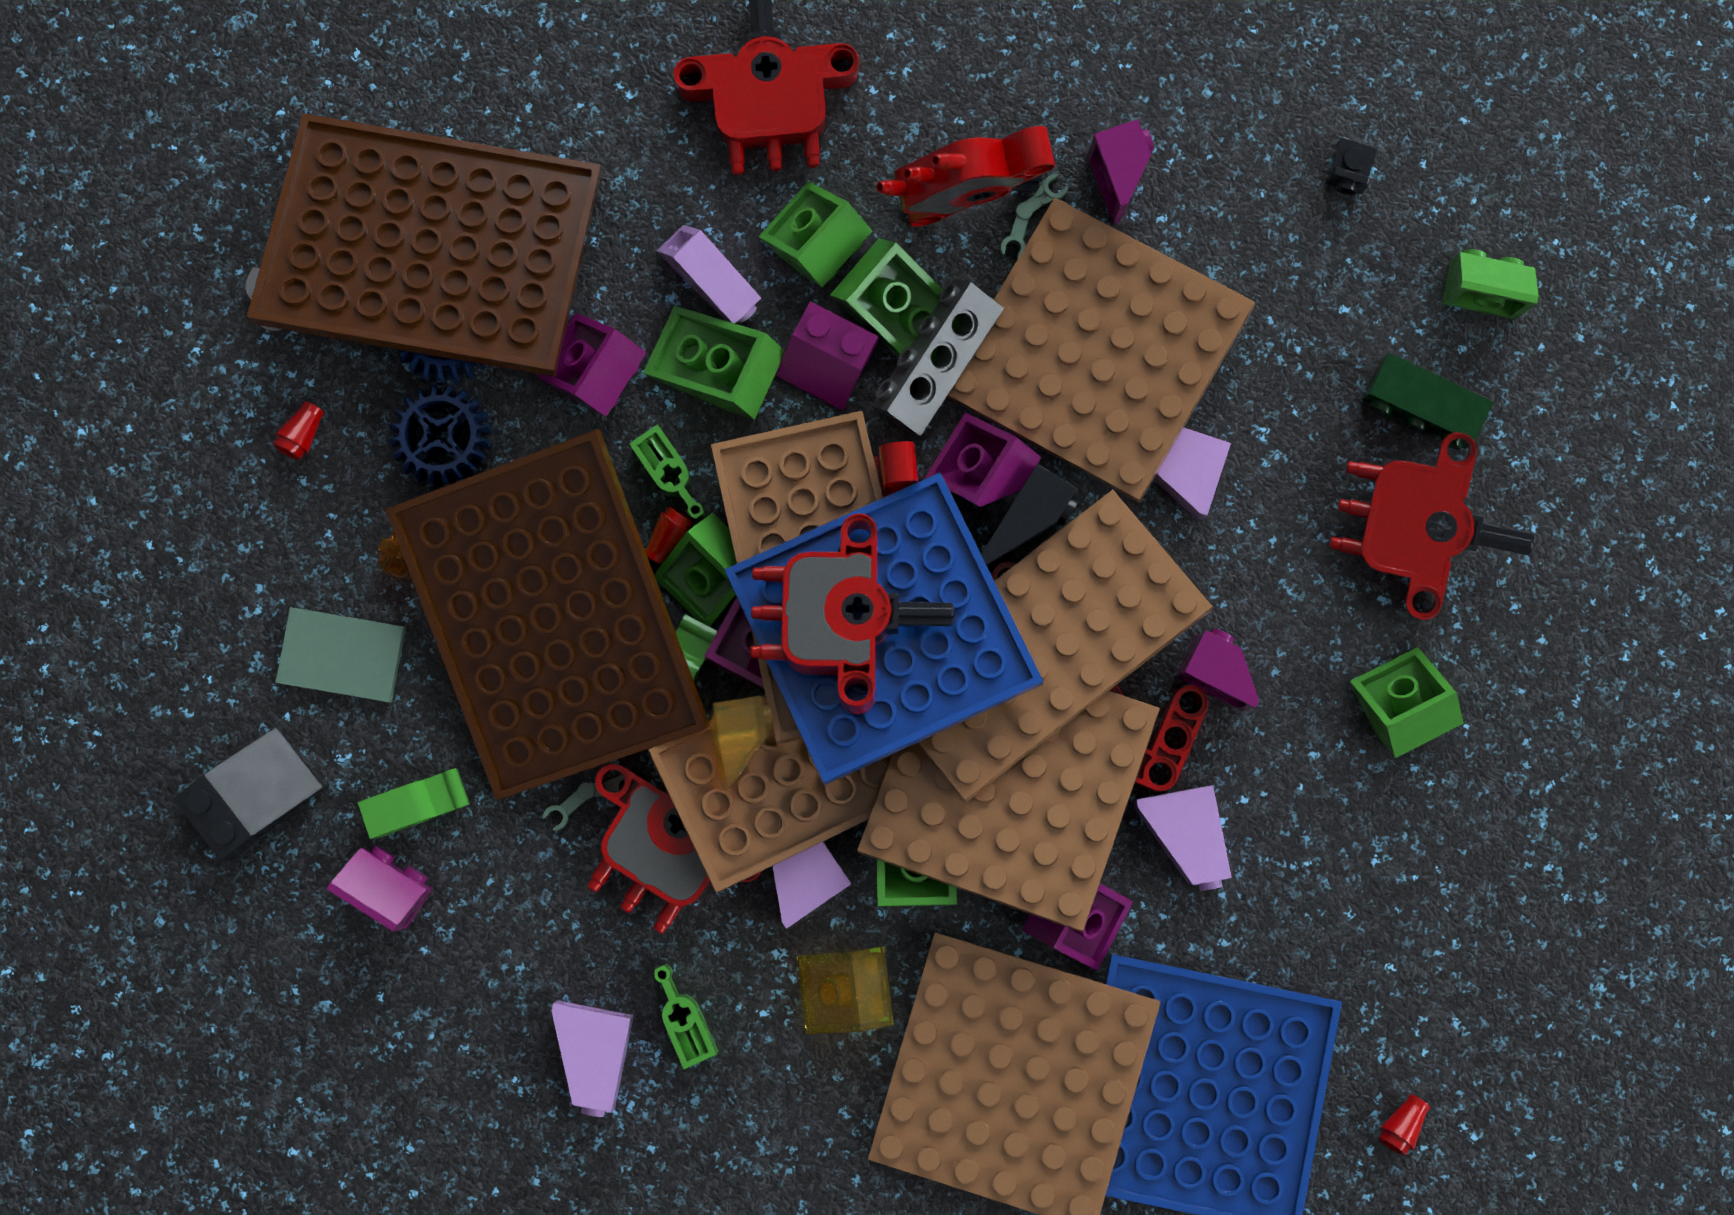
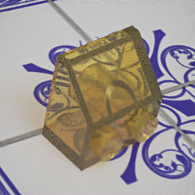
[709,696,773,791]
[797,946,894,1034]

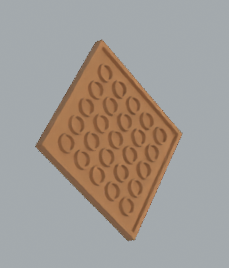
[946,198,1255,503]
[857,691,1160,933]
[868,932,1161,1215]

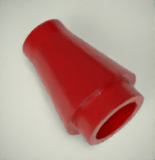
[273,401,324,461]
[645,506,695,565]
[1378,1094,1430,1156]

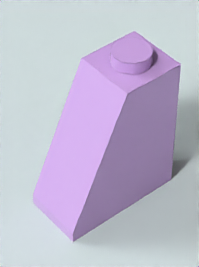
[657,225,761,324]
[1153,428,1231,520]
[1132,785,1232,891]
[773,842,851,929]
[552,1000,634,1117]

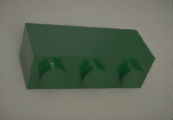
[1362,353,1493,450]

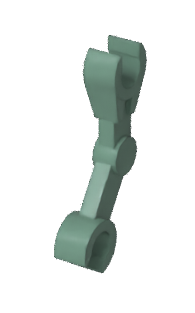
[1000,174,1068,261]
[542,775,625,831]

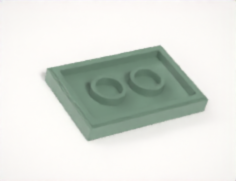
[275,607,406,703]

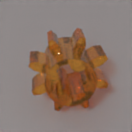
[376,531,411,579]

